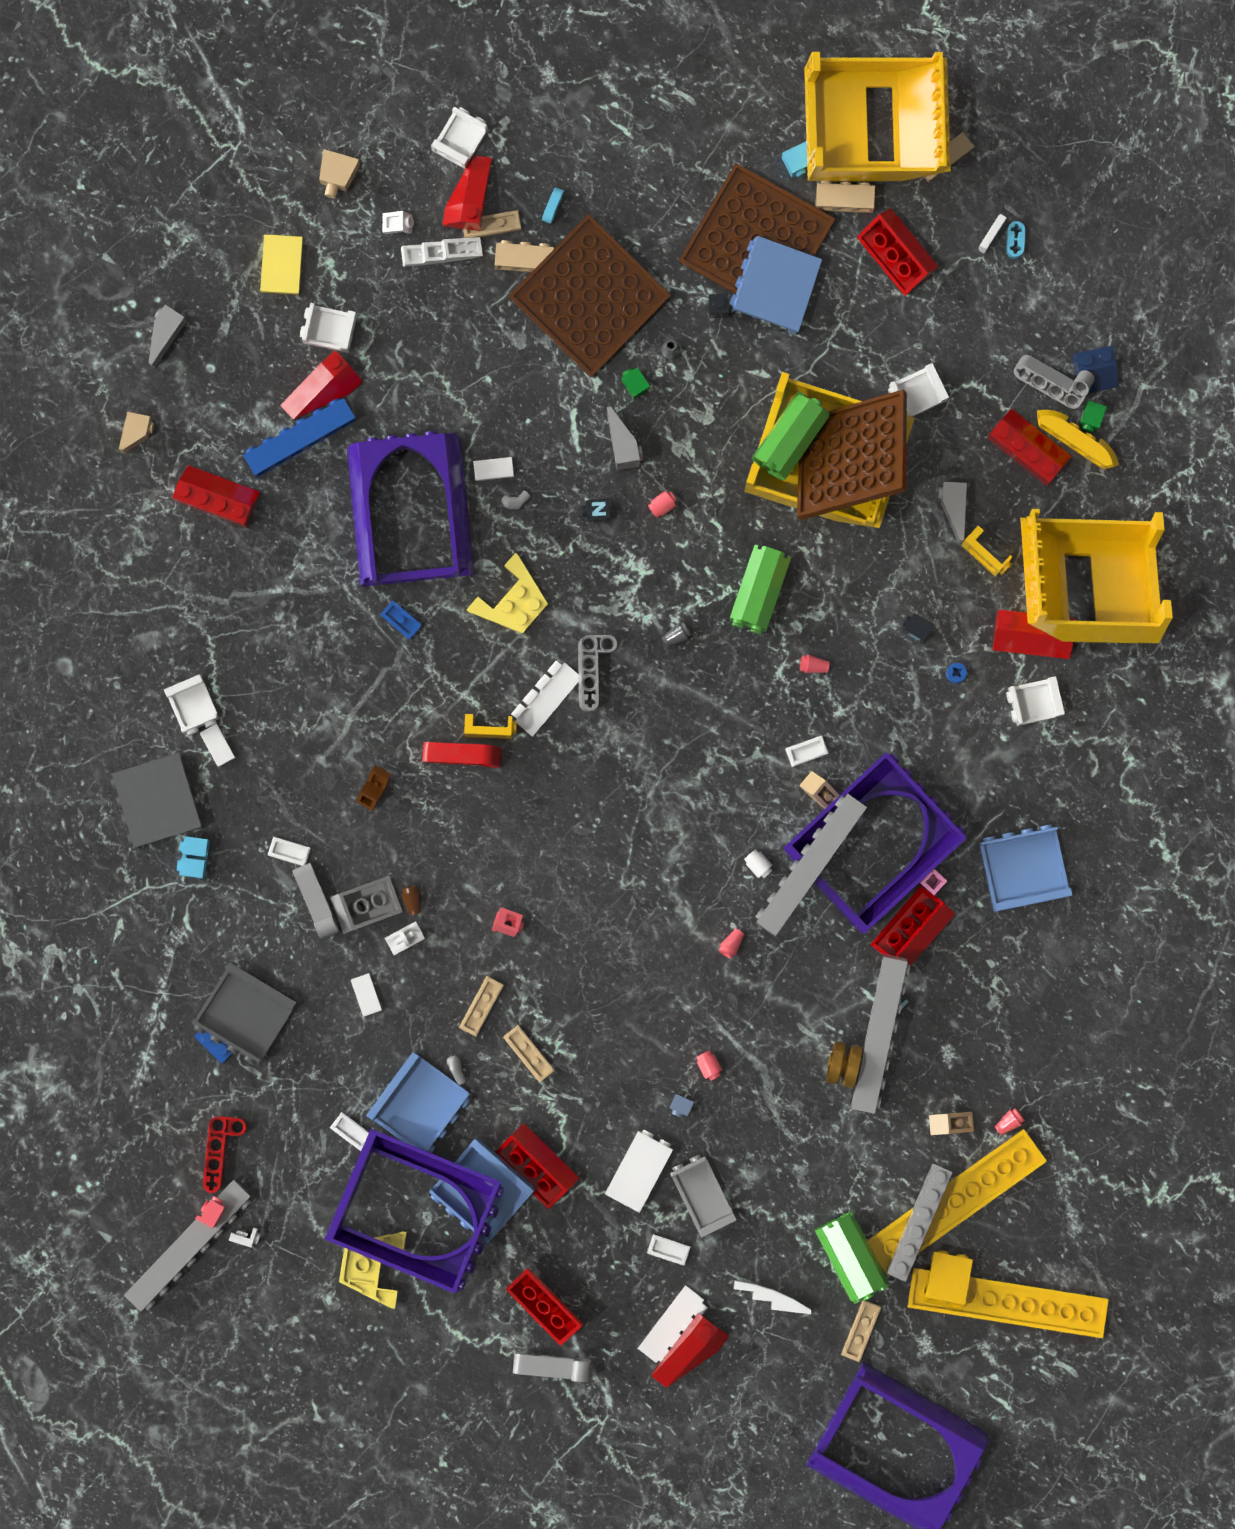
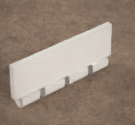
[511,661,579,737]
[638,1285,708,1363]

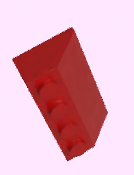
[857,208,939,296]
[987,408,1071,486]
[172,465,260,528]
[992,610,1076,659]
[870,886,955,966]
[495,1123,579,1210]
[505,1267,584,1346]

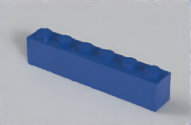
[243,398,356,478]

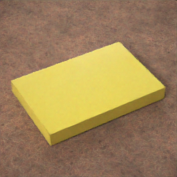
[260,235,303,295]

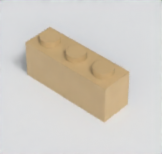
[816,181,875,213]
[494,240,554,272]

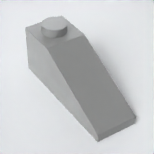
[149,305,187,368]
[938,482,967,543]

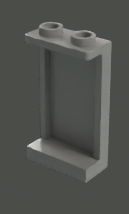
[670,1154,736,1238]

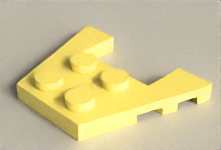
[467,553,548,634]
[339,1232,407,1309]

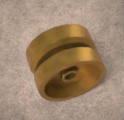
[826,1041,862,1088]

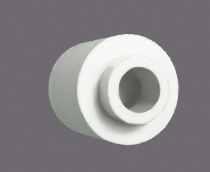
[744,849,772,878]

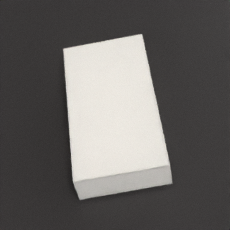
[979,214,1007,253]
[473,457,514,481]
[200,724,235,767]
[785,736,829,767]
[268,837,311,866]
[351,973,382,1017]
[330,1112,369,1151]
[647,1234,690,1265]

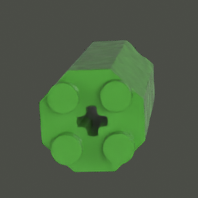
[751,391,830,481]
[729,545,791,635]
[815,1211,889,1304]

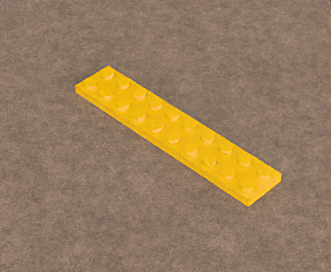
[867,1129,1047,1275]
[907,1268,1108,1338]

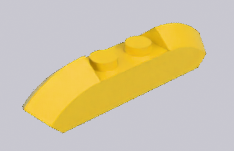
[1037,410,1119,469]

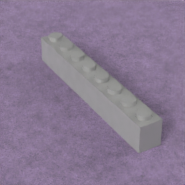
[755,794,867,936]
[851,954,910,1114]
[124,1179,252,1312]

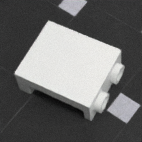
[431,107,488,169]
[300,303,357,353]
[888,363,949,417]
[164,674,220,735]
[1006,676,1065,726]

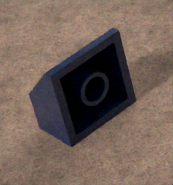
[1072,346,1118,394]

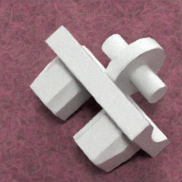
[385,922,425,955]

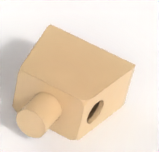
[320,149,360,199]

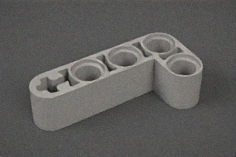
[1014,355,1094,409]
[578,635,617,712]
[292,863,340,940]
[513,1353,591,1382]

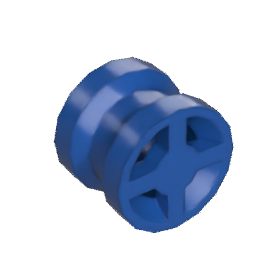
[946,663,967,684]

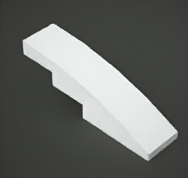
[401,237,483,267]
[733,1280,811,1314]

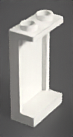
[605,1129,673,1213]

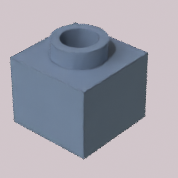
[670,1094,694,1118]

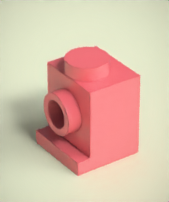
[492,907,524,937]
[195,1196,226,1228]

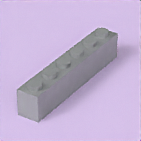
[886,1164,952,1282]

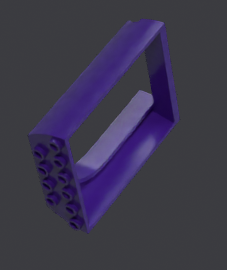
[347,431,475,587]
[783,752,967,934]
[324,1129,504,1293]
[805,1362,990,1529]

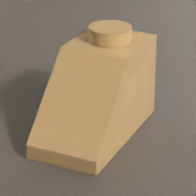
[119,412,154,453]
[799,771,840,809]
[929,1112,974,1135]

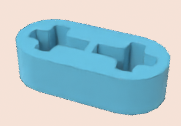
[542,187,564,224]
[1006,221,1025,259]

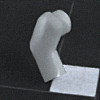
[501,490,531,509]
[447,1056,466,1085]

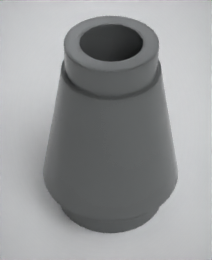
[661,340,680,359]
[662,622,692,647]

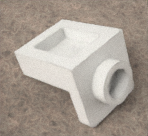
[383,211,414,234]
[229,1227,261,1248]

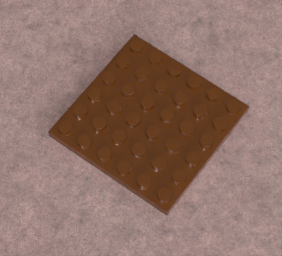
[679,163,835,295]
[508,214,671,378]
[797,389,907,521]

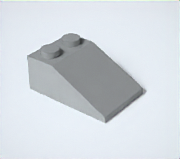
[607,406,643,470]
[330,876,403,934]

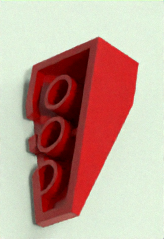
[443,155,492,231]
[280,350,363,420]
[651,1312,729,1388]

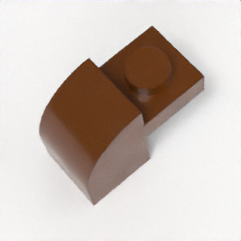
[356,765,392,811]

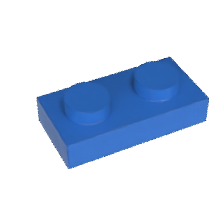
[380,600,422,640]
[194,1033,233,1064]

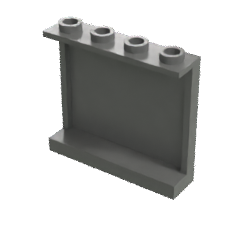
[110,753,203,849]
[192,962,296,1065]

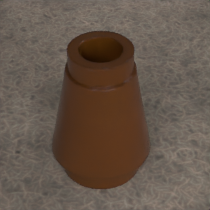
[401,885,421,915]

